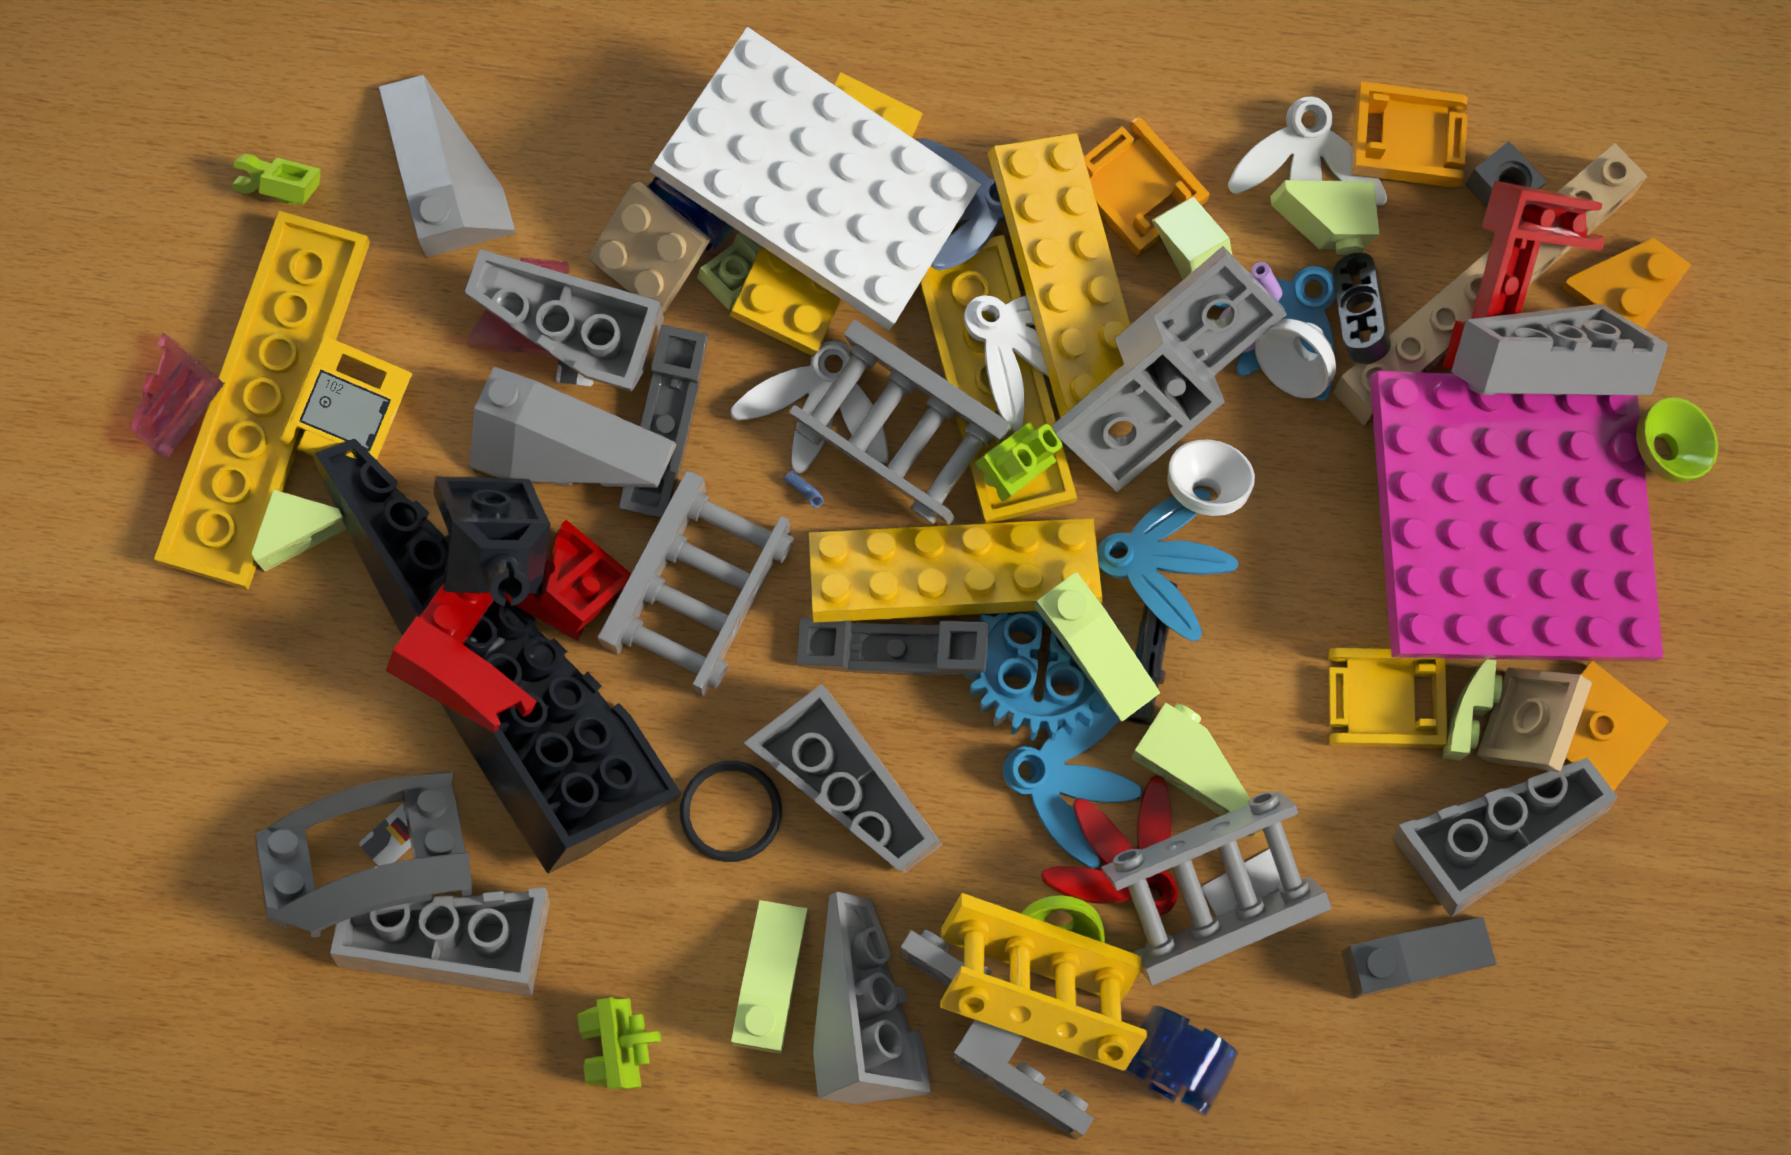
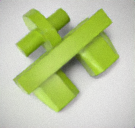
[975,422,1063,502]
[577,997,661,1089]

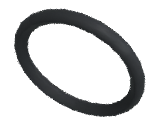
[680,761,782,862]

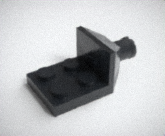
[433,476,550,606]

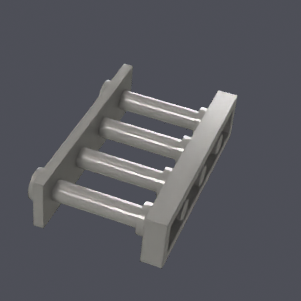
[789,319,1014,525]
[598,470,794,697]
[1101,791,1332,986]

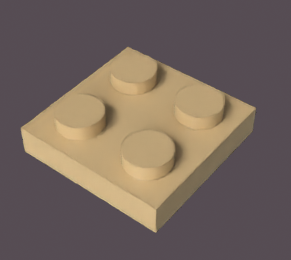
[587,182,711,312]
[1476,668,1592,772]

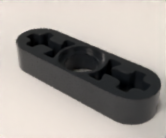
[1333,253,1391,364]

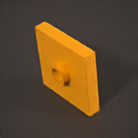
[1564,661,1669,791]

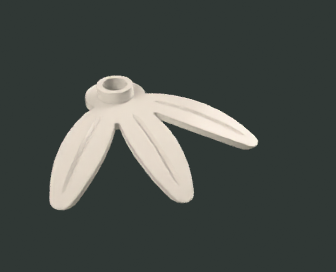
[1228,96,1387,206]
[964,295,1049,431]
[730,340,889,473]

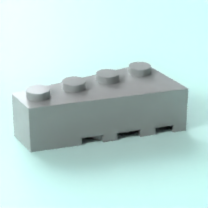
[744,684,943,874]
[330,887,550,997]

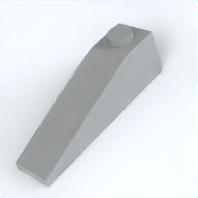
[379,75,516,258]
[465,249,664,392]
[469,366,676,487]

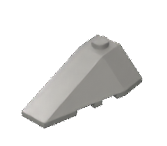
[813,892,931,1104]

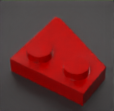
[539,520,631,633]

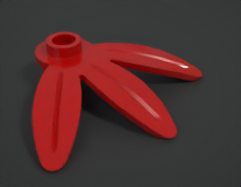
[1041,775,1178,916]

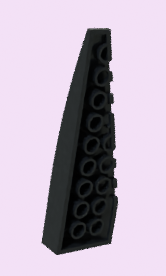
[313,439,682,874]

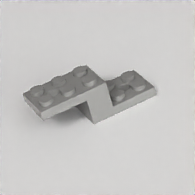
[1053,246,1287,492]
[899,930,1094,1140]

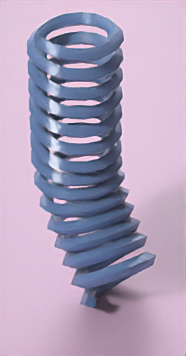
[783,471,823,508]

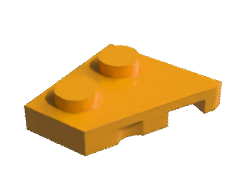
[1561,238,1691,329]

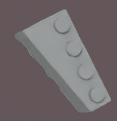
[1451,304,1669,396]
[1394,758,1617,918]

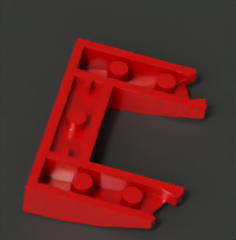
[1443,181,1604,369]
[385,559,584,732]

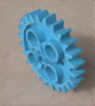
[964,611,1107,741]

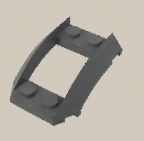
[255,771,472,938]

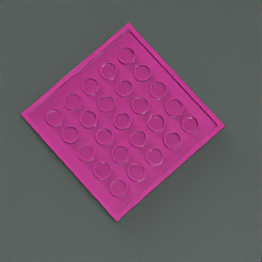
[1370,371,1663,662]

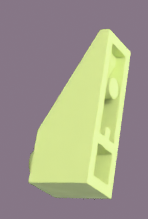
[1034,572,1160,722]
[1131,703,1258,836]
[731,900,808,1055]

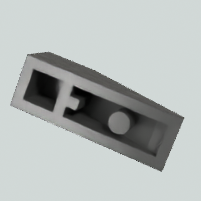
[1341,917,1496,999]

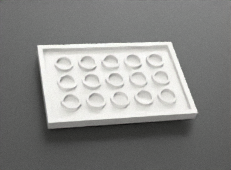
[650,27,981,331]

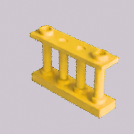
[940,893,1147,1071]

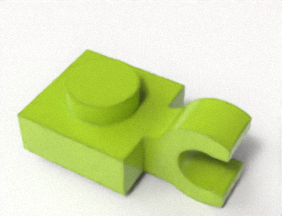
[232,154,321,205]

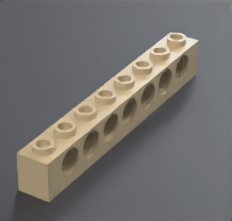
[1333,143,1647,427]

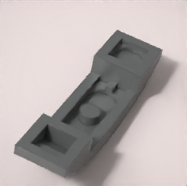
[619,324,708,518]
[796,617,989,675]

